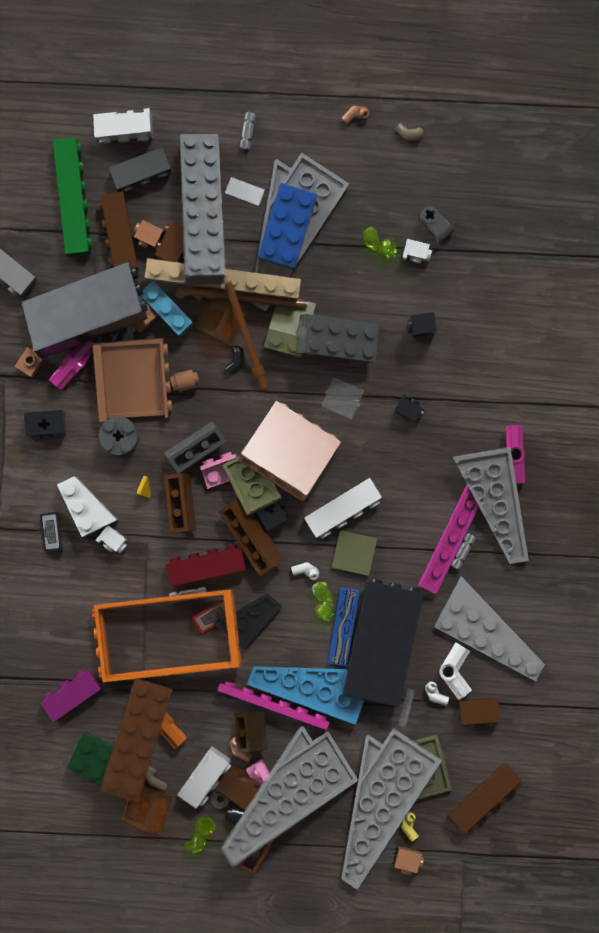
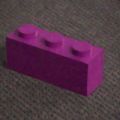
[40,669,102,722]

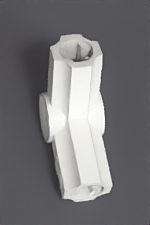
[439,642,472,700]

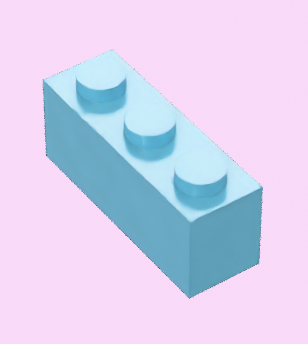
[141,281,194,337]

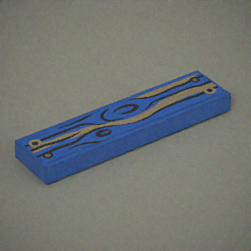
[328,587,359,666]

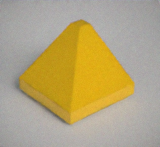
[137,476,151,498]

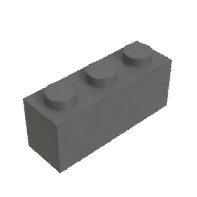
[109,147,172,193]
[164,422,226,473]

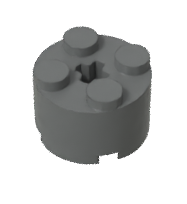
[99,417,139,456]

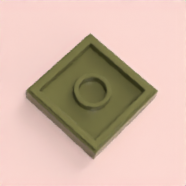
[332,530,377,576]

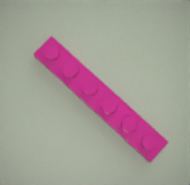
[418,485,479,594]
[217,680,329,730]

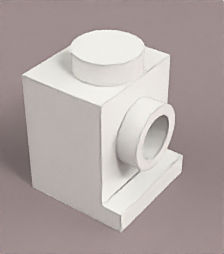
[402,239,432,263]
[96,525,127,554]

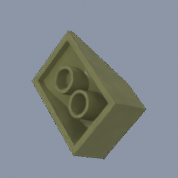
[264,297,316,359]

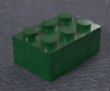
[66,732,114,785]

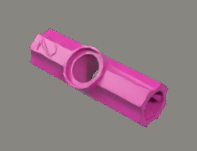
[49,340,94,391]
[505,425,525,483]

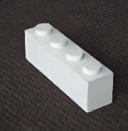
[304,478,382,539]

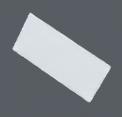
[225,177,264,206]

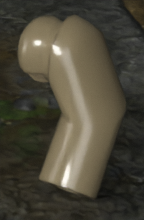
[395,123,424,141]
[145,765,167,792]

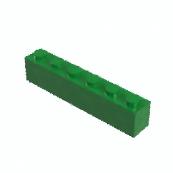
[53,137,93,256]

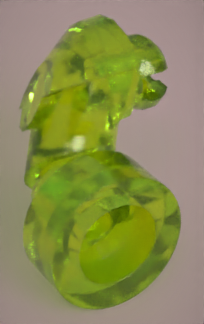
[362,226,396,258]
[312,581,333,621]
[184,817,215,855]

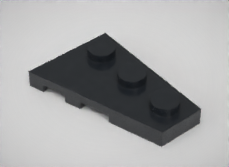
[215,593,282,649]

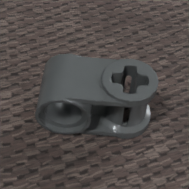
[420,206,455,243]

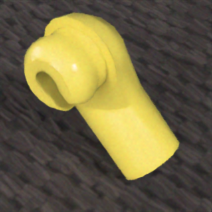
[401,812,419,842]

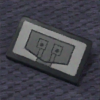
[40,512,64,552]

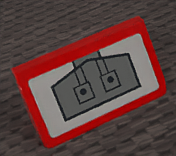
[192,599,226,634]

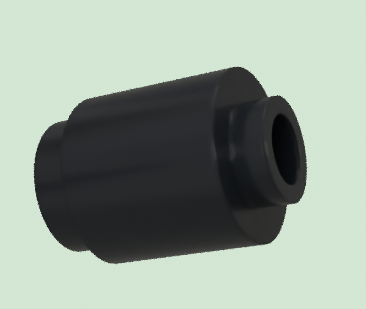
[226,804,245,825]

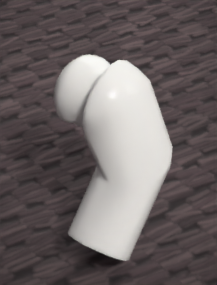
[291,562,319,580]
[425,682,449,706]

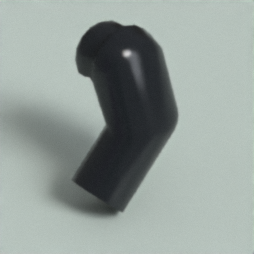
[225,345,245,374]

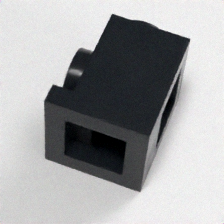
[394,394,425,422]

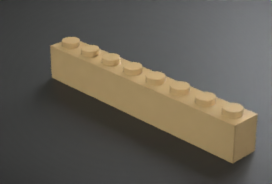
[145,259,301,300]

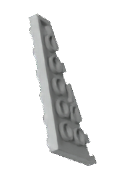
[453,447,529,564]
[434,576,545,681]

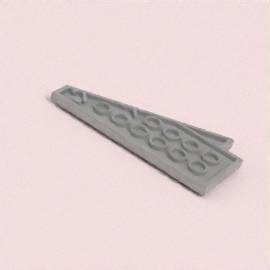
[251,153,349,312]
[221,726,358,866]
[341,728,442,890]

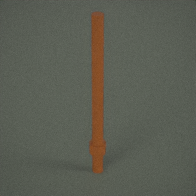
[224,281,268,389]
[192,288,307,308]

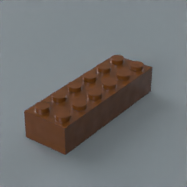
[100,678,173,803]

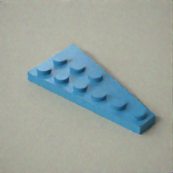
[247,666,364,725]

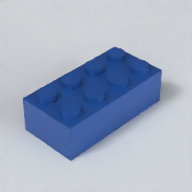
[258,183,317,270]

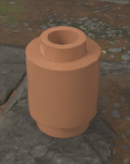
[170,369,199,392]

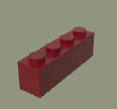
[166,544,246,586]

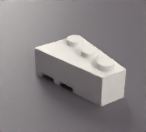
[93,108,153,144]
[57,476,118,537]
[178,746,231,808]

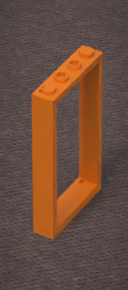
[92,589,242,682]

